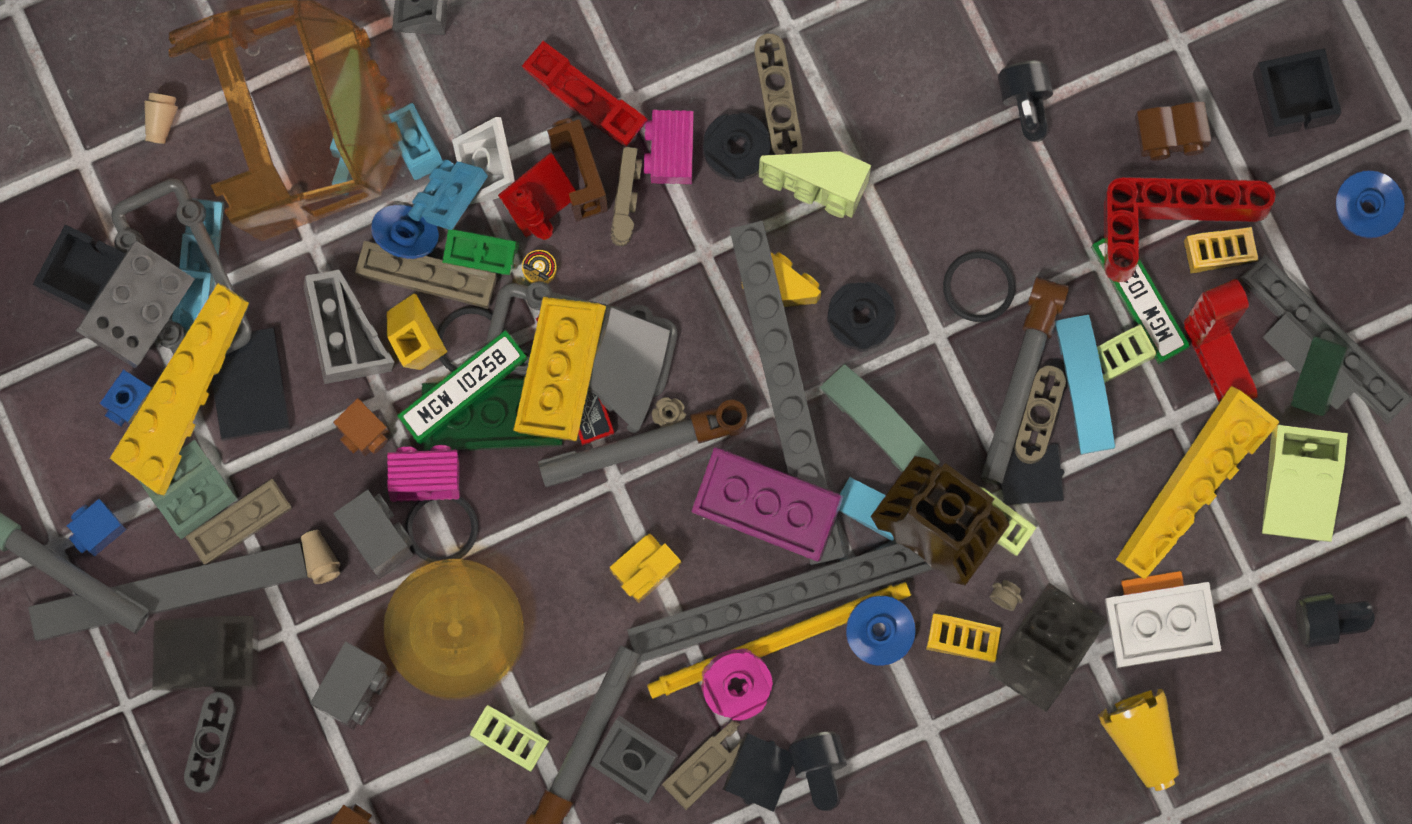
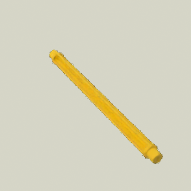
[647,582,911,699]

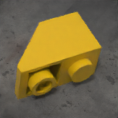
[742,252,821,307]
[387,294,447,370]

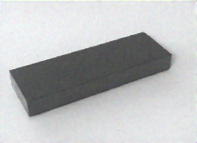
[1263,311,1362,410]

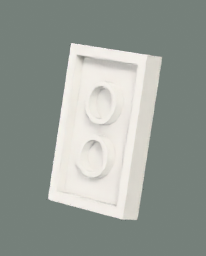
[1105,582,1221,668]

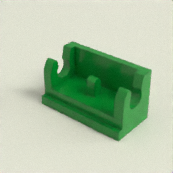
[442,229,520,275]

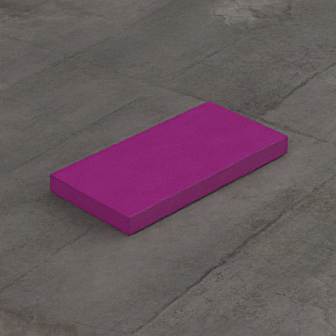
[691,447,844,562]

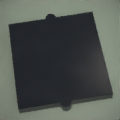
[1001,444,1065,506]
[722,732,793,812]

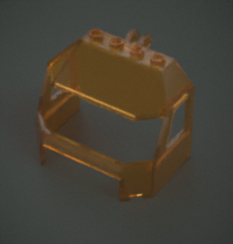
[168,0,403,241]

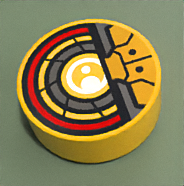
[522,250,557,284]

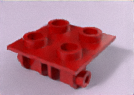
[498,153,576,240]

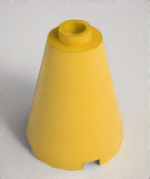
[1098,689,1179,791]

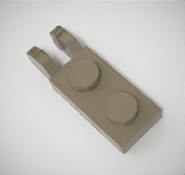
[610,147,642,247]
[662,720,743,811]

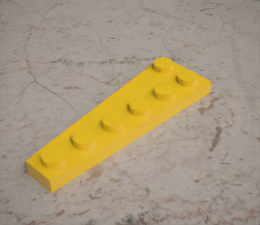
[110,283,249,496]
[1116,386,1279,579]

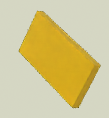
[513,297,606,441]

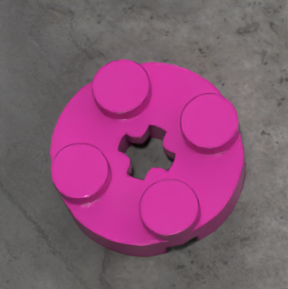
[701,649,773,721]

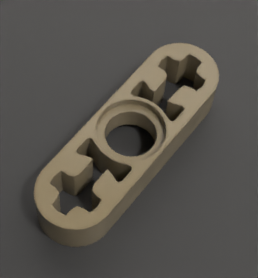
[1014,366,1066,464]

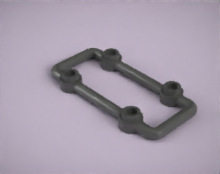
[111,178,252,355]
[485,281,678,398]

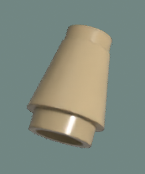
[144,93,178,144]
[301,530,340,584]

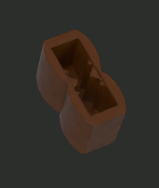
[1135,102,1211,161]

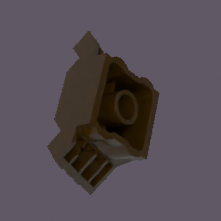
[871,456,1010,586]

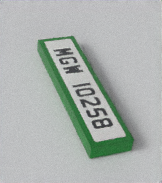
[1091,229,1190,364]
[397,330,528,444]

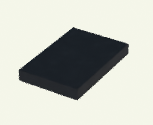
[212,328,290,441]

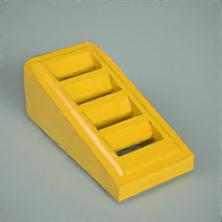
[1184,227,1259,273]
[926,613,1001,663]

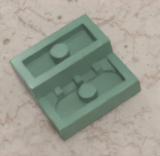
[138,440,237,539]

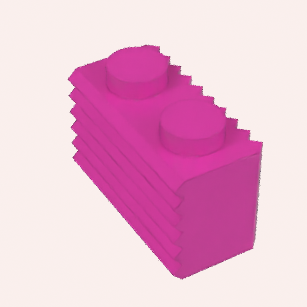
[644,110,694,184]
[387,445,460,502]

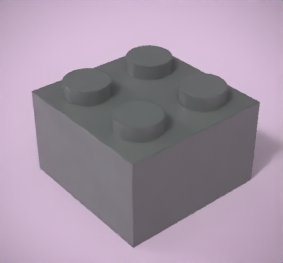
[333,490,414,579]
[310,641,390,730]

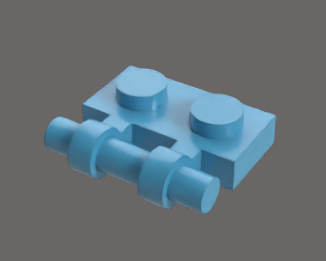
[408,160,488,230]

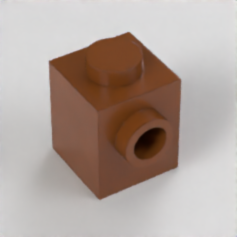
[333,398,390,456]

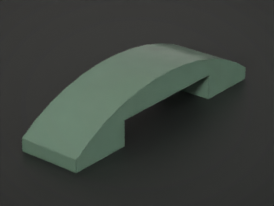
[820,364,940,473]

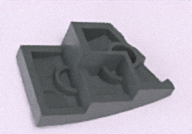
[588,308,670,433]

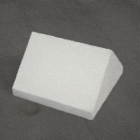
[452,117,515,204]

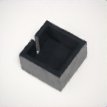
[1252,48,1342,137]
[33,224,126,315]

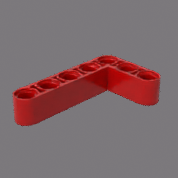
[1104,177,1276,282]
[1184,279,1258,403]

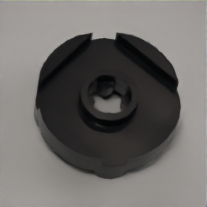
[703,113,771,183]
[827,282,896,352]

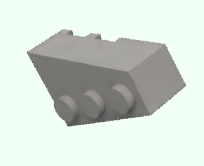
[303,270,394,384]

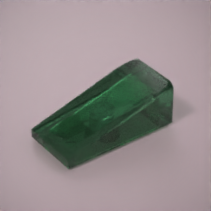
[1291,336,1347,416]

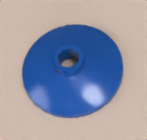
[1335,171,1405,238]
[371,205,439,259]
[846,596,915,666]

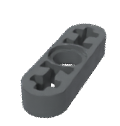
[184,692,236,793]

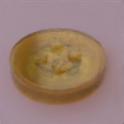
[384,559,525,701]

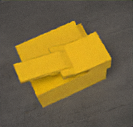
[609,533,681,603]

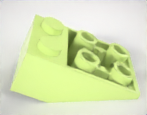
[759,151,871,218]
[1262,425,1348,542]

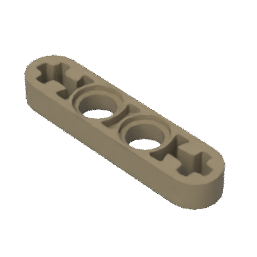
[754,33,802,155]

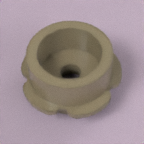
[652,397,686,428]
[989,580,1023,611]

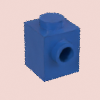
[100,369,152,427]
[67,499,127,556]

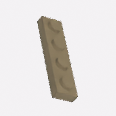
[355,241,497,309]

